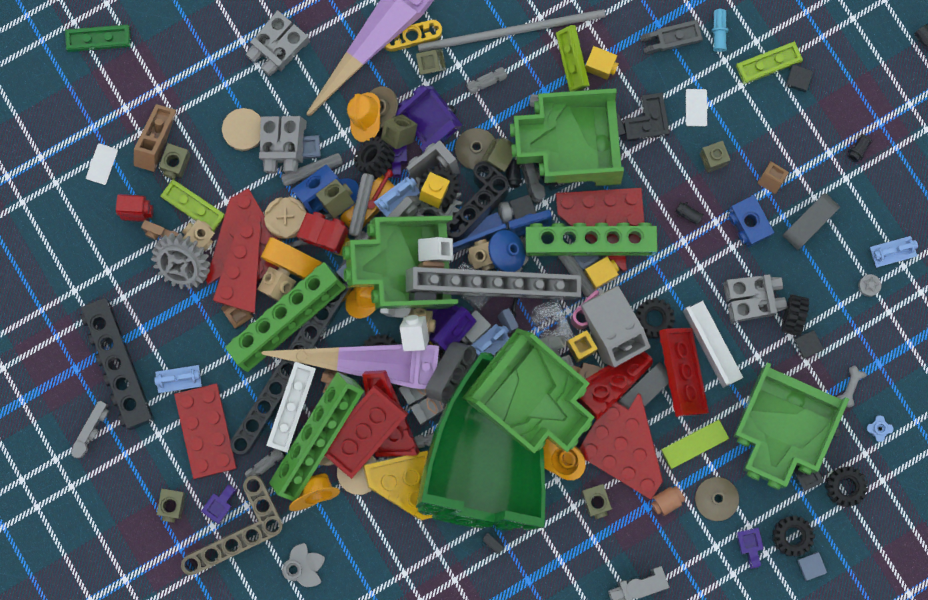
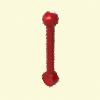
[367,169,393,210]

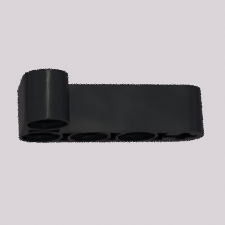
[447,161,509,243]

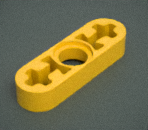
[384,20,442,52]

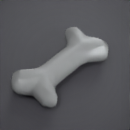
[837,366,867,408]

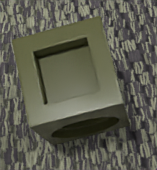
[416,49,446,75]
[381,114,417,149]
[481,138,513,172]
[700,141,731,173]
[159,143,191,179]
[316,179,354,218]
[581,484,612,519]
[156,489,186,523]

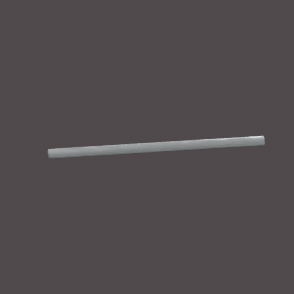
[418,9,605,52]

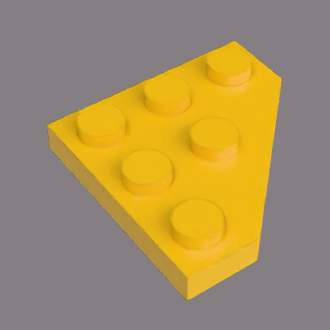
[363,451,432,521]

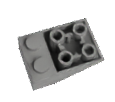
[581,286,651,367]

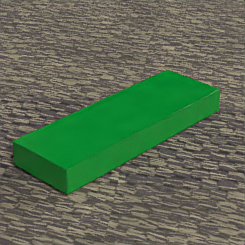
[65,25,131,52]

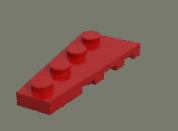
[577,351,653,420]
[362,370,420,457]

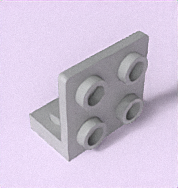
[406,140,460,181]

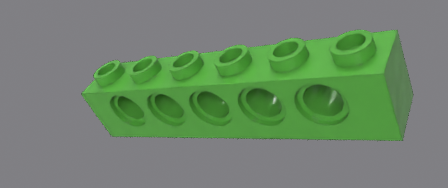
[525,223,657,256]
[225,262,347,373]
[269,372,364,501]

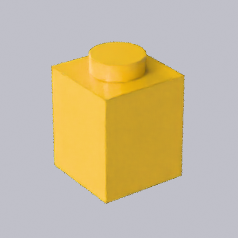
[585,46,619,80]
[419,172,450,209]
[584,256,619,290]
[566,330,598,362]

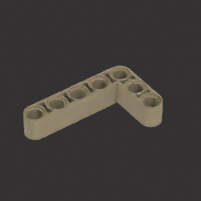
[181,475,283,575]

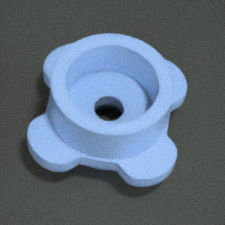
[867,416,893,442]

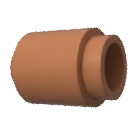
[651,486,686,516]

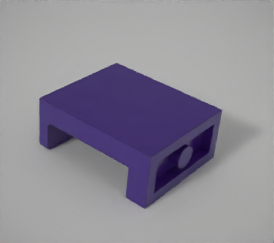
[396,85,463,152]
[425,305,477,352]

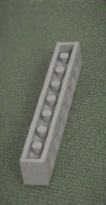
[406,267,581,300]

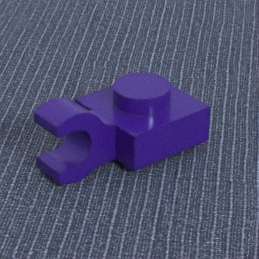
[387,143,407,178]
[201,485,237,524]
[736,528,764,569]

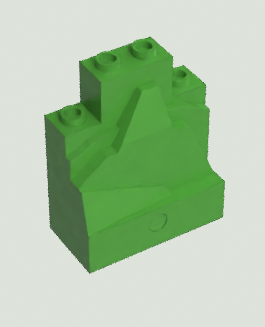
[510,88,624,186]
[342,216,458,309]
[462,328,595,454]
[733,362,849,490]

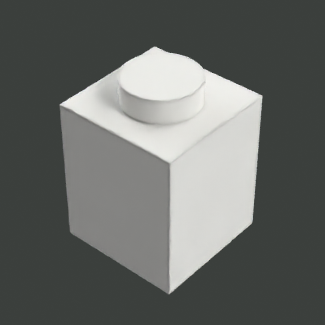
[418,237,453,262]
[400,315,429,351]

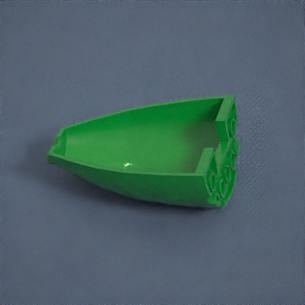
[416,352,546,530]

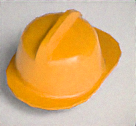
[347,92,381,142]
[345,287,376,319]
[543,438,586,480]
[289,473,340,511]

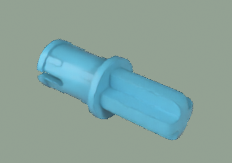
[711,9,728,52]

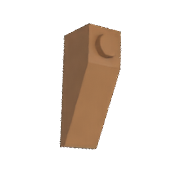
[134,104,176,172]

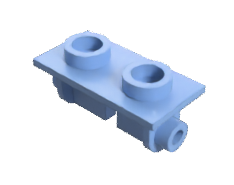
[374,176,420,217]
[870,236,918,268]
[471,324,509,360]
[155,365,202,393]

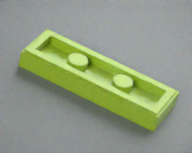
[556,25,590,91]
[736,41,803,85]
[160,179,225,232]
[661,420,729,469]

